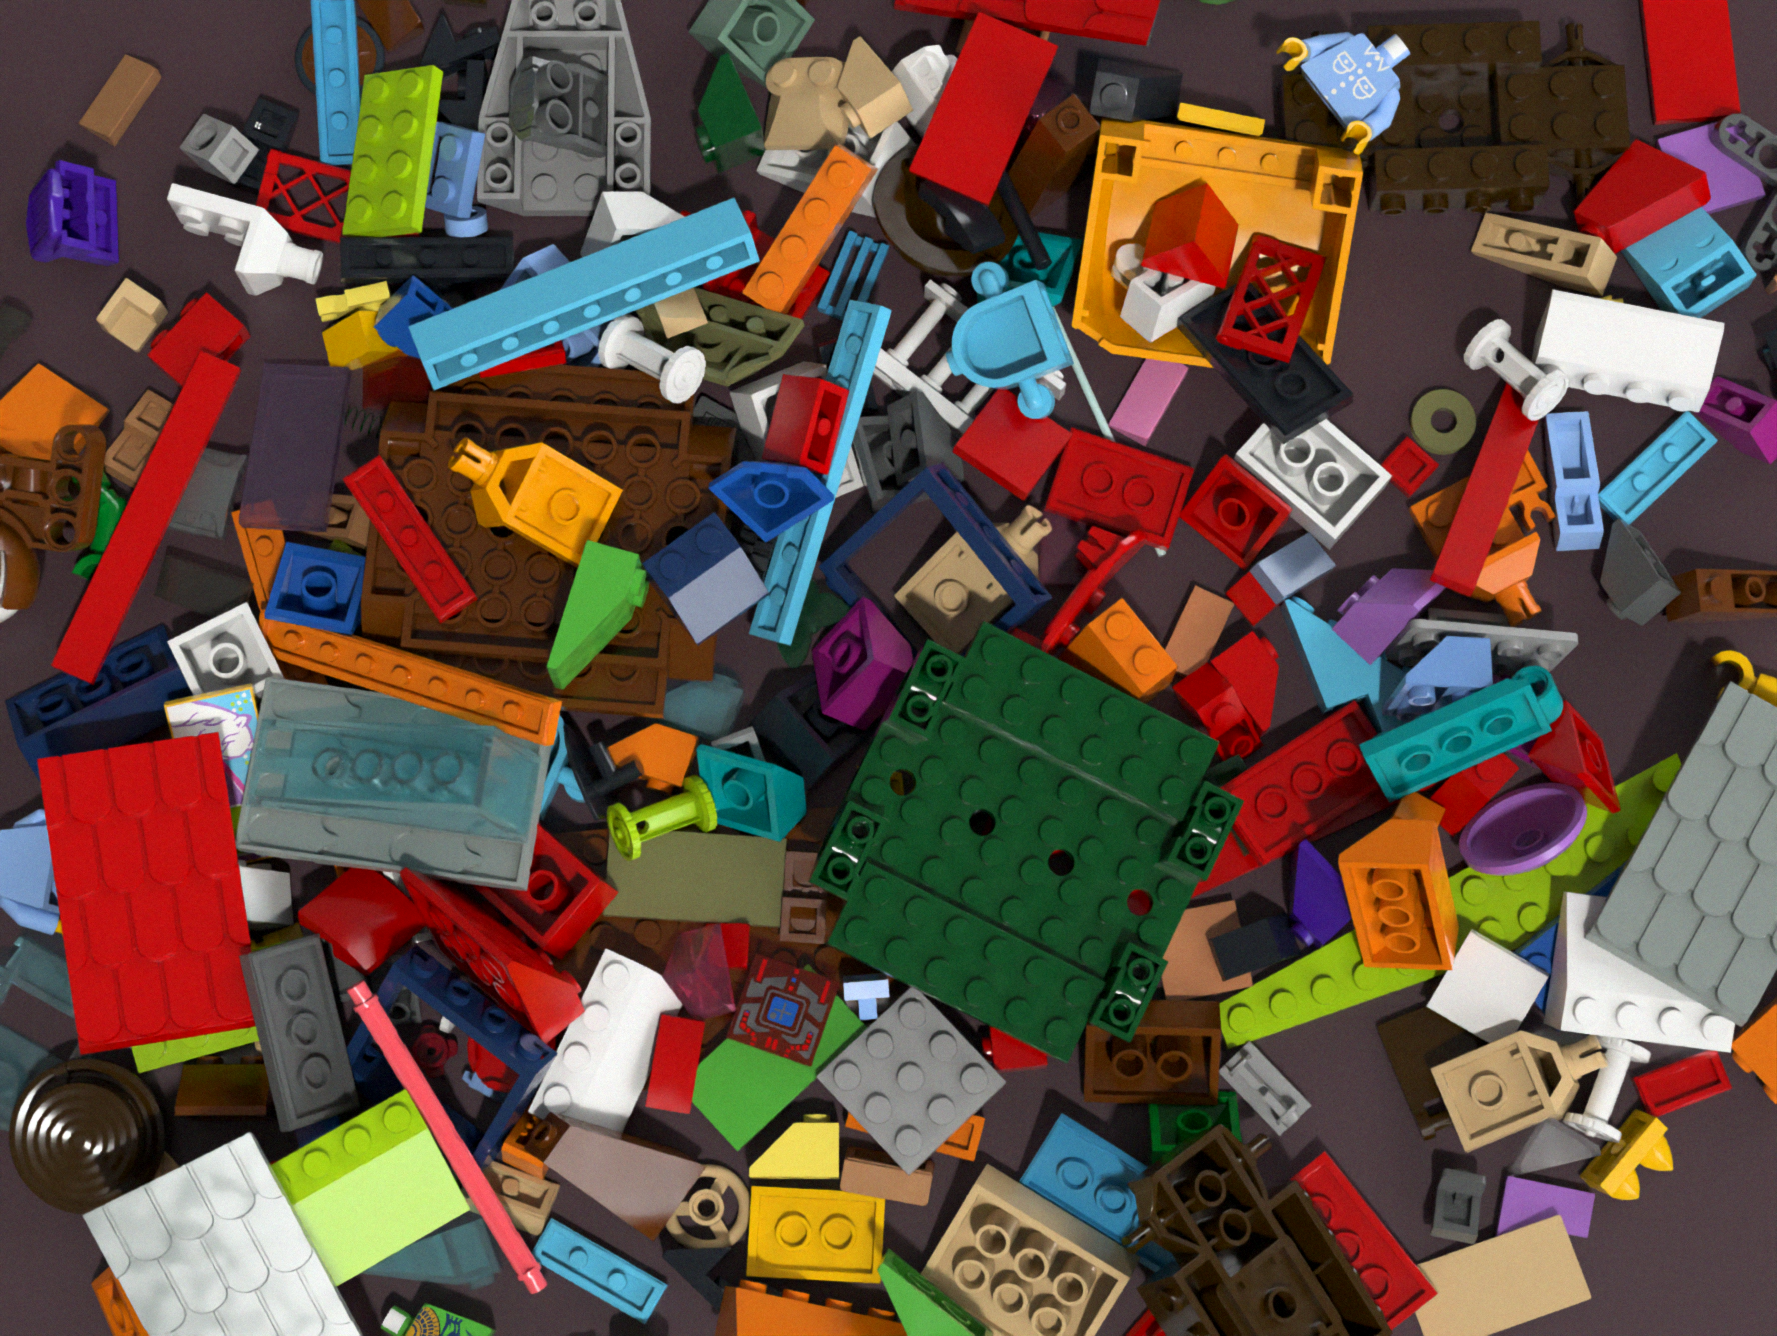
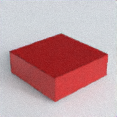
[1380,436,1439,499]

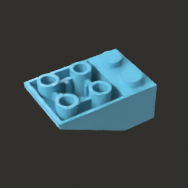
[1621,207,1757,318]

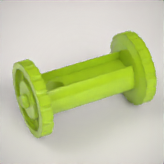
[607,775,717,861]

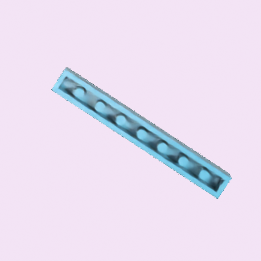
[408,198,760,390]

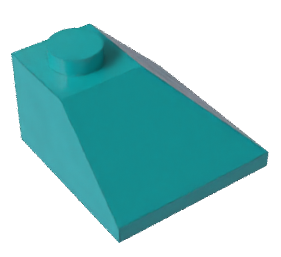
[977,232,1083,307]
[696,744,807,842]

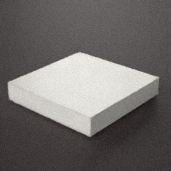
[1426,929,1550,1043]

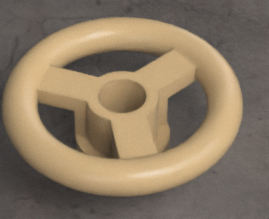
[666,1164,751,1249]

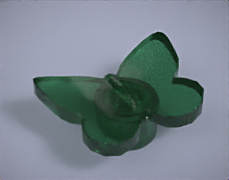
[777,578,851,668]

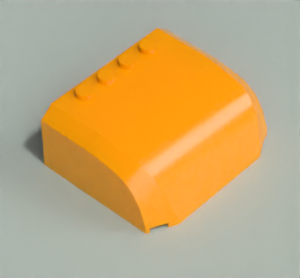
[1072,118,1363,368]

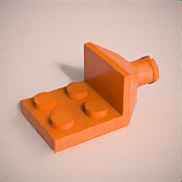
[1408,476,1542,627]

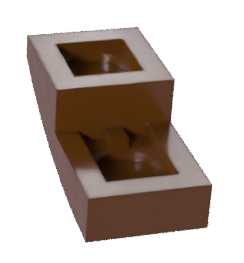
[780,849,828,944]

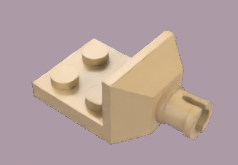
[894,505,1052,655]
[1431,1030,1609,1152]

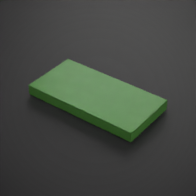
[692,964,867,1152]

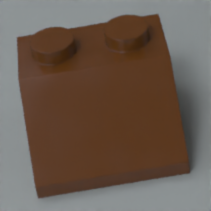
[175,1056,278,1121]

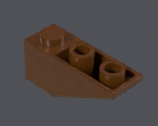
[1666,569,1777,623]

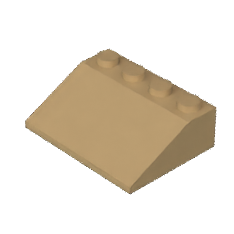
[921,1164,1141,1336]

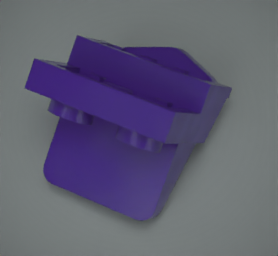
[26,160,119,267]

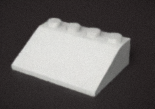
[1544,891,1735,1053]

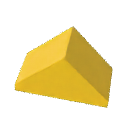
[322,311,409,375]

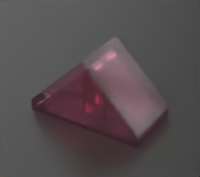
[662,924,736,1020]

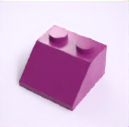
[812,597,913,731]

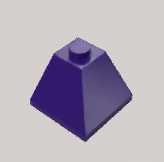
[1288,839,1352,949]

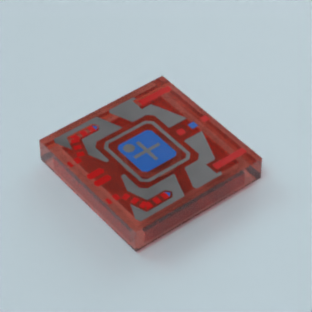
[726,953,841,1068]

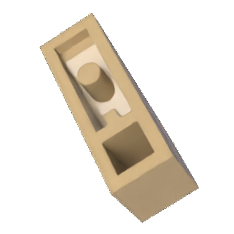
[1471,212,1617,296]

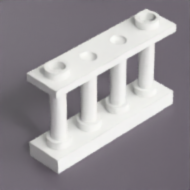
[873,279,1066,439]

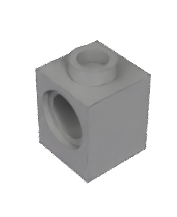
[179,114,259,184]

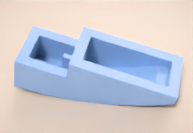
[1544,411,1604,551]

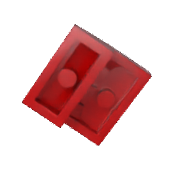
[298,867,426,976]

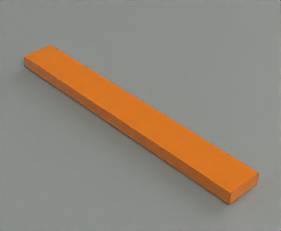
[258,609,562,746]

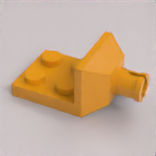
[448,437,623,568]

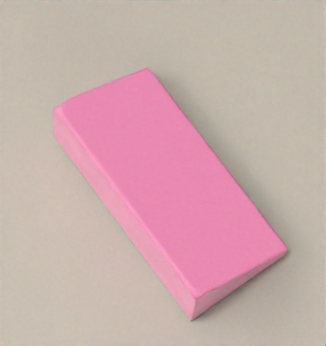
[1108,358,1189,447]

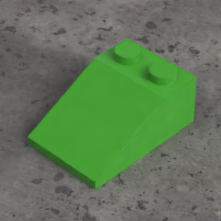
[547,540,649,690]
[877,1248,993,1336]

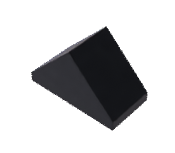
[1208,913,1301,982]

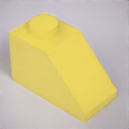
[749,1114,839,1179]

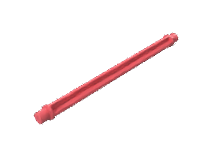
[346,980,548,1294]

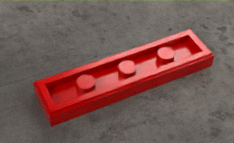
[343,455,478,624]

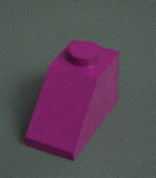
[1693,376,1777,465]

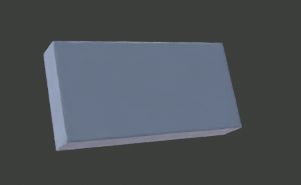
[1250,532,1336,605]

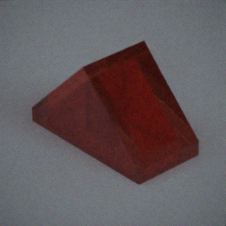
[362,356,432,410]

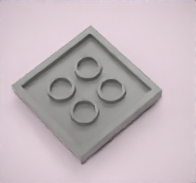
[816,987,1006,1176]

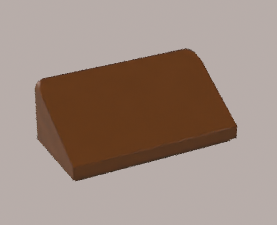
[356,0,425,53]

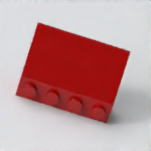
[399,867,585,1044]

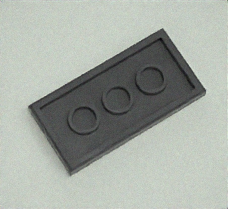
[239,933,360,1132]

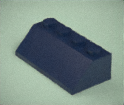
[5,624,193,784]

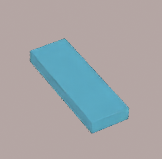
[1598,411,1718,524]
[531,1218,668,1324]

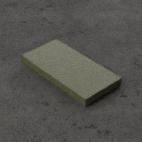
[603,829,787,928]

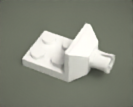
[167,183,323,296]

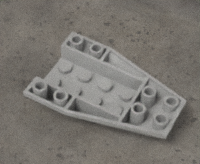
[477,0,651,216]

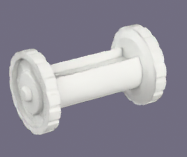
[598,314,706,403]
[1464,319,1570,421]
[1563,1035,1651,1143]

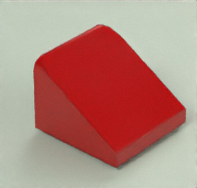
[1225,571,1286,627]
[703,923,750,971]

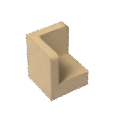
[96,278,168,352]

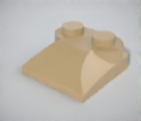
[764,57,849,150]

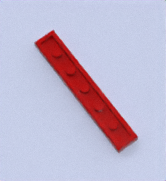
[1429,382,1539,597]

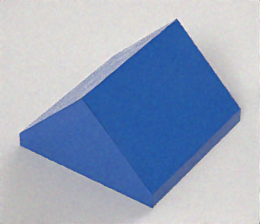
[264,542,366,635]

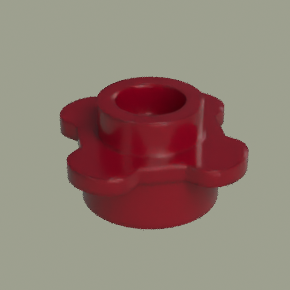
[407,1025,458,1078]

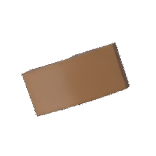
[103,390,174,489]

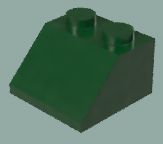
[694,52,765,174]

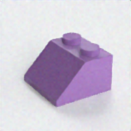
[1332,568,1446,665]

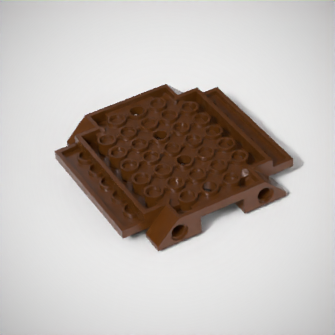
[361,365,737,719]

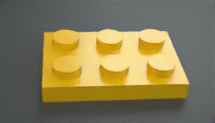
[746,1186,885,1284]

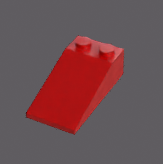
[472,823,619,960]

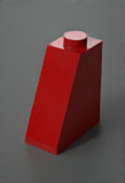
[1574,139,1711,254]

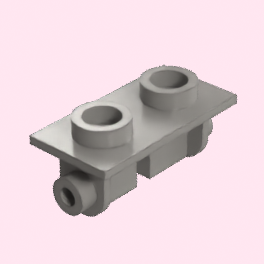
[1219,1041,1312,1136]

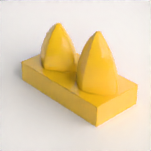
[1580,1109,1673,1200]

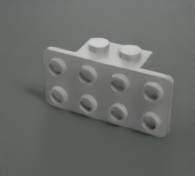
[1385,608,1578,673]

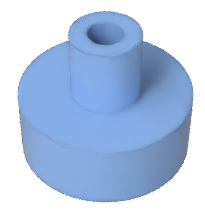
[444,206,488,237]

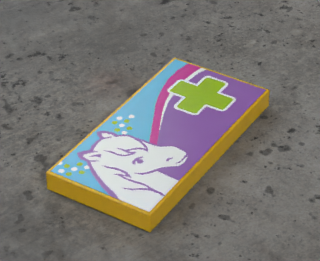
[164,683,272,863]

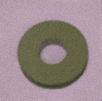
[1410,389,1476,455]

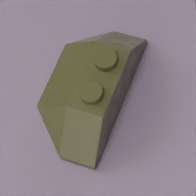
[636,287,804,387]

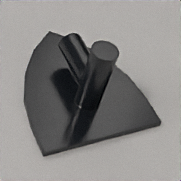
[563,725,644,821]

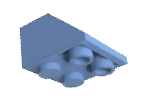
[1382,636,1493,722]

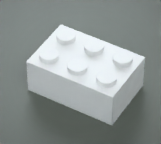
[1234,419,1392,550]

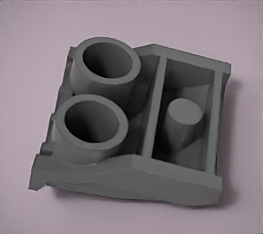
[509,56,608,158]
[167,448,250,541]

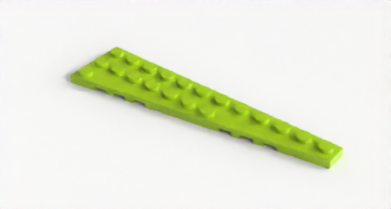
[1220,753,1681,1050]

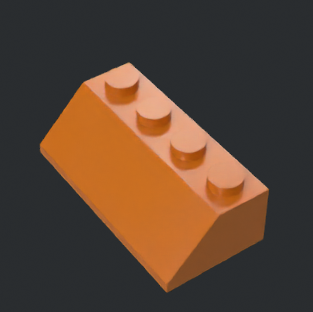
[1338,818,1459,970]
[715,1280,907,1336]

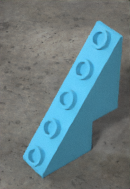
[1280,596,1411,734]

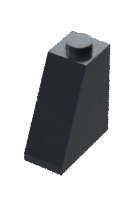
[1089,58,1183,122]

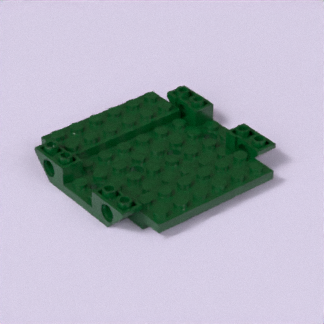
[808,621,1244,1064]

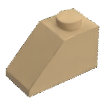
[837,36,913,139]

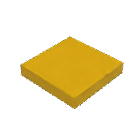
[1176,102,1265,137]

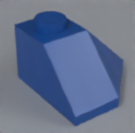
[709,461,834,543]

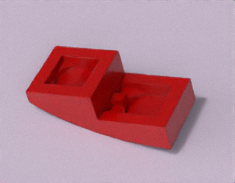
[645,1013,705,1114]

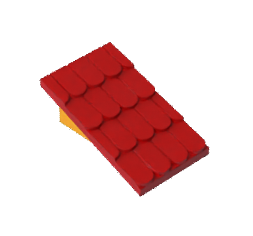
[37,732,256,1055]

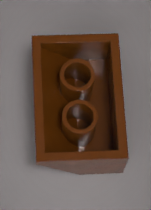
[1084,1000,1221,1106]

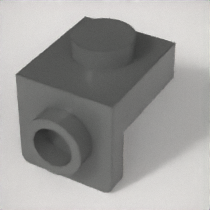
[1430,1168,1487,1244]

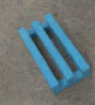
[817,230,889,321]

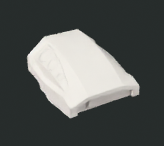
[892,45,958,139]

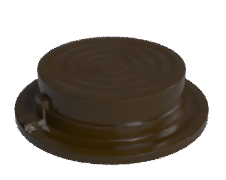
[873,145,1019,276]
[9,1058,166,1214]

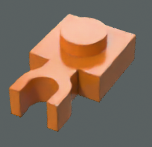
[1507,450,1556,532]

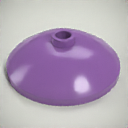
[1459,783,1587,876]

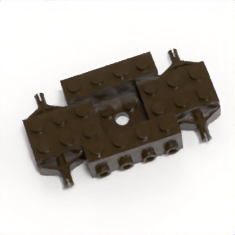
[1277,20,1630,216]
[1122,1124,1393,1336]

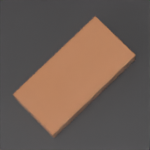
[1165,585,1235,678]

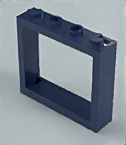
[819,463,1052,660]
[347,945,558,1172]

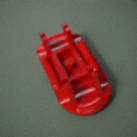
[1011,526,1148,656]

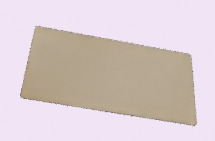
[1415,1215,1591,1336]

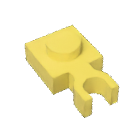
[316,281,392,322]

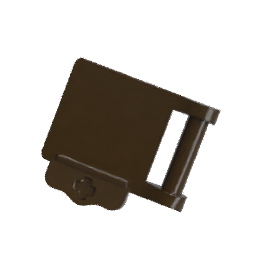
[1377,1007,1490,1142]

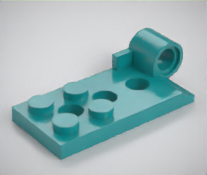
[1359,665,1563,803]

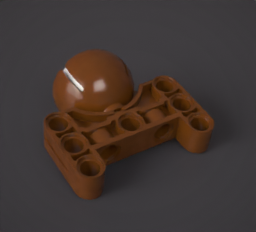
[0,424,106,623]

